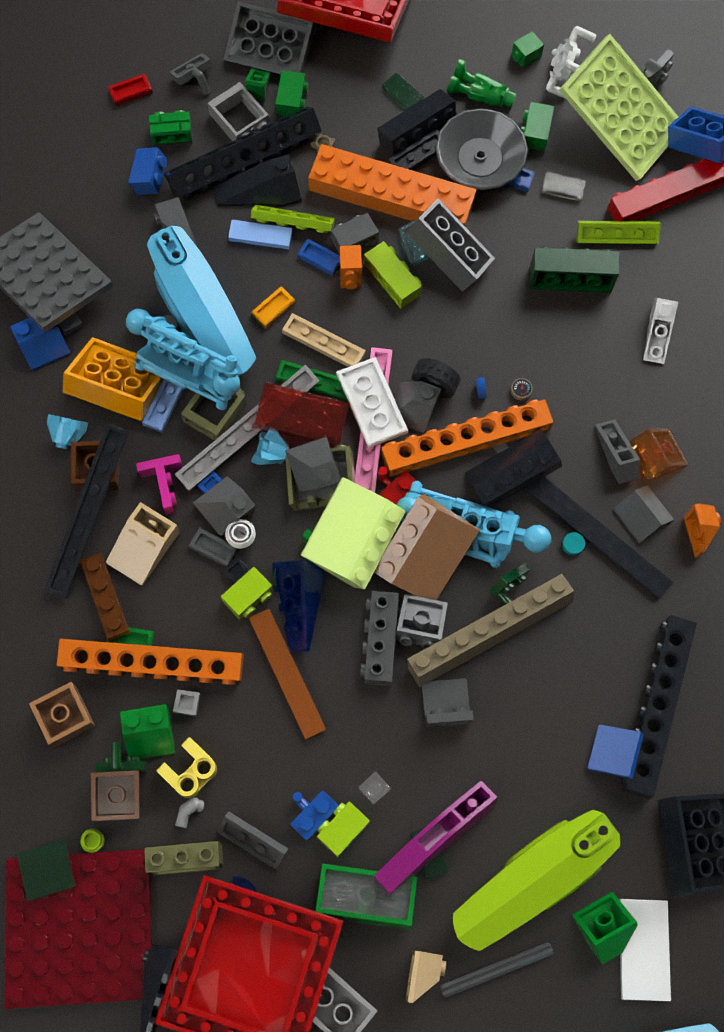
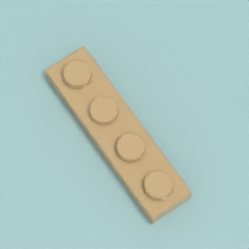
[282,313,366,367]

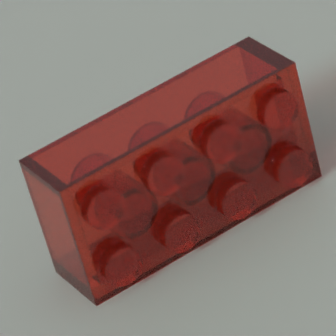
[253,382,349,448]

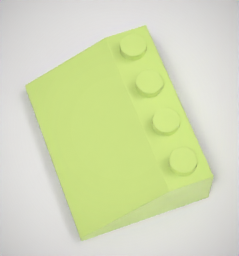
[300,477,406,589]

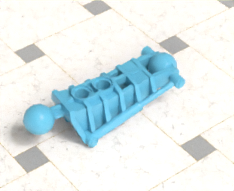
[126,309,240,410]
[396,481,552,568]

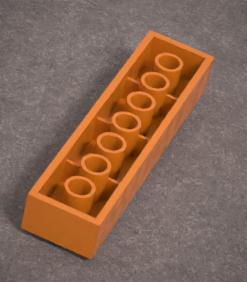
[308,144,477,227]

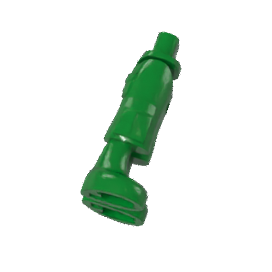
[447,59,517,107]

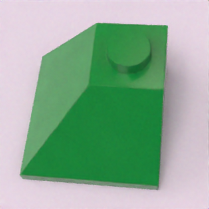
[572,892,638,965]

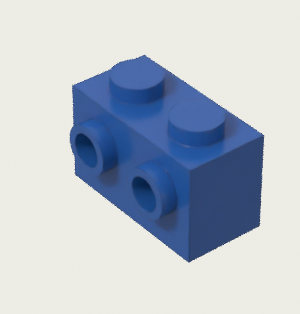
[128,147,167,195]

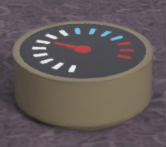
[511,378,533,401]

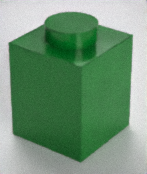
[511,31,544,68]

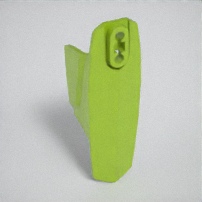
[453,810,620,951]

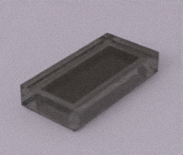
[542,172,586,201]

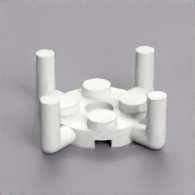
[546,26,596,99]

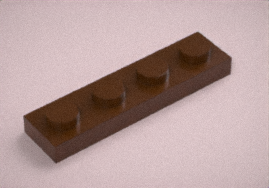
[81,553,130,641]

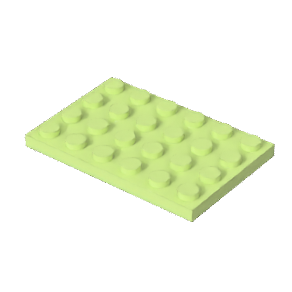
[559,34,678,181]

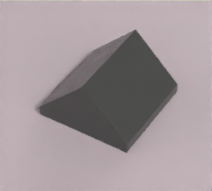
[613,486,674,544]

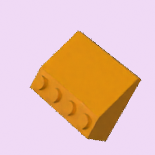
[63,337,164,421]

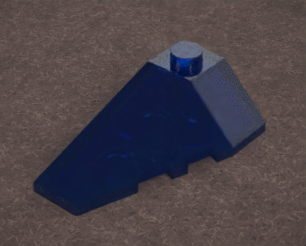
[273,560,323,651]

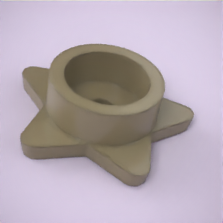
[310,134,335,154]

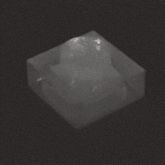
[358,771,391,805]

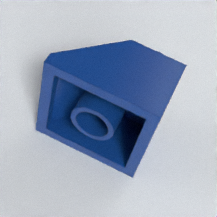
[10,318,71,371]

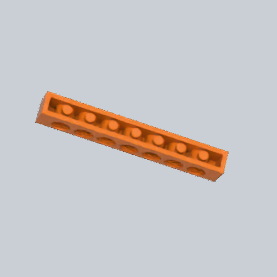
[381,399,554,477]
[57,639,244,685]

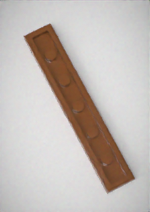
[249,609,326,740]

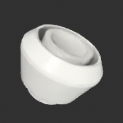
[225,519,256,549]

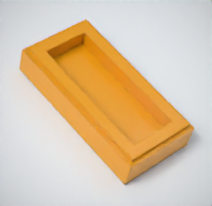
[251,286,296,329]

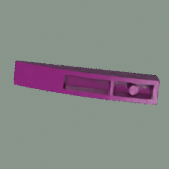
[374,781,497,895]

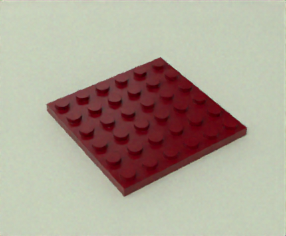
[4,849,152,1009]

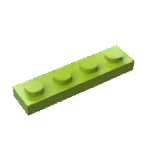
[251,205,335,233]
[576,221,661,244]

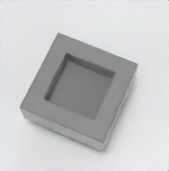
[173,689,201,717]

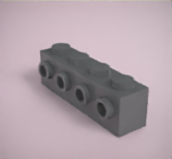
[360,591,399,686]

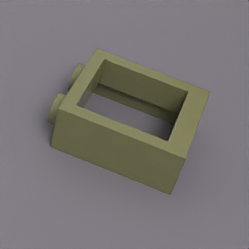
[181,388,247,441]

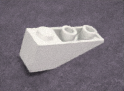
[643,298,678,364]

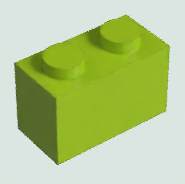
[221,567,273,620]
[317,801,370,858]

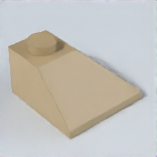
[405,950,446,1003]

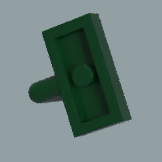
[490,562,531,605]
[96,742,147,772]

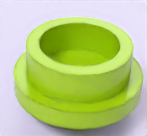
[80,829,105,853]

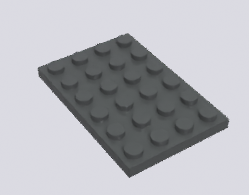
[0,212,113,333]

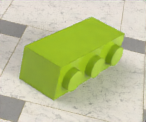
[364,241,422,309]

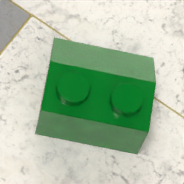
[120,704,175,760]

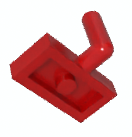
[378,466,416,505]

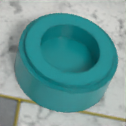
[562,532,585,555]

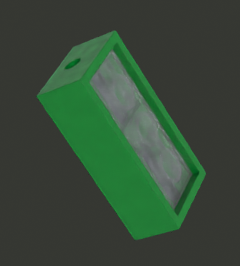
[316,864,417,930]

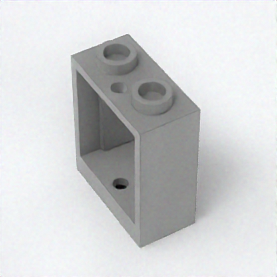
[208,82,269,141]

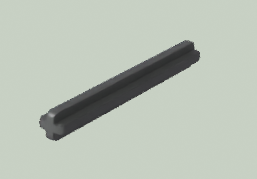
[440,942,554,998]

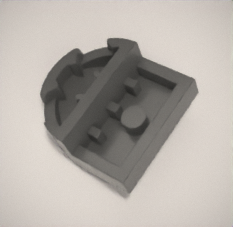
[643,49,674,89]

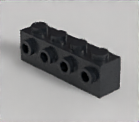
[377,89,456,156]

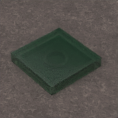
[17,840,76,902]

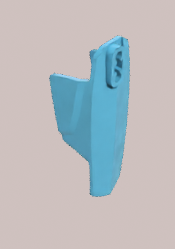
[147,225,256,376]

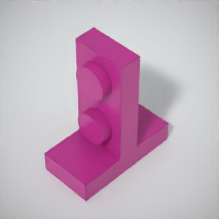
[136,454,183,515]

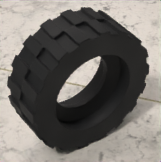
[411,358,461,398]

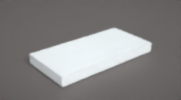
[336,357,408,448]
[619,899,671,1001]

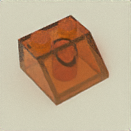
[629,428,689,479]

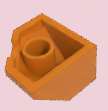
[684,503,721,558]

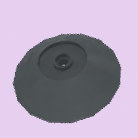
[435,108,528,190]

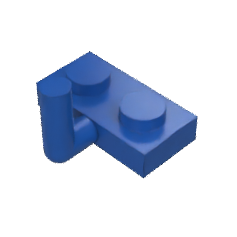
[290,790,339,841]

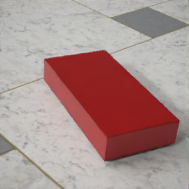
[108,74,153,106]

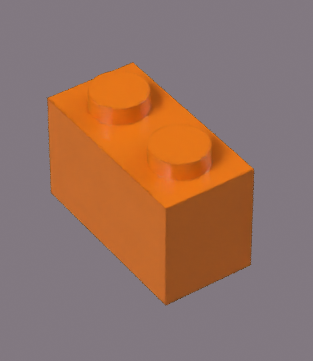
[340,245,362,290]

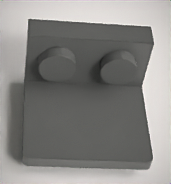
[422,678,474,728]

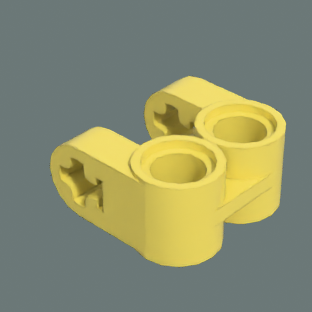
[156,737,217,799]

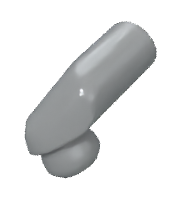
[175,797,204,828]

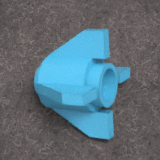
[47,414,88,449]
[251,428,289,465]

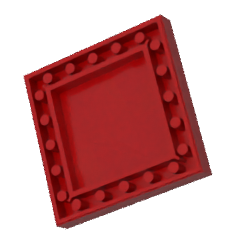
[277,0,409,43]
[154,875,344,1032]

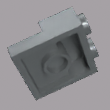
[395,594,448,649]

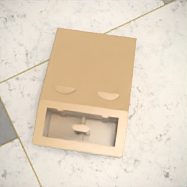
[105,502,180,586]

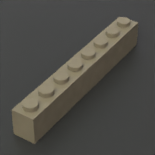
[407,574,574,687]

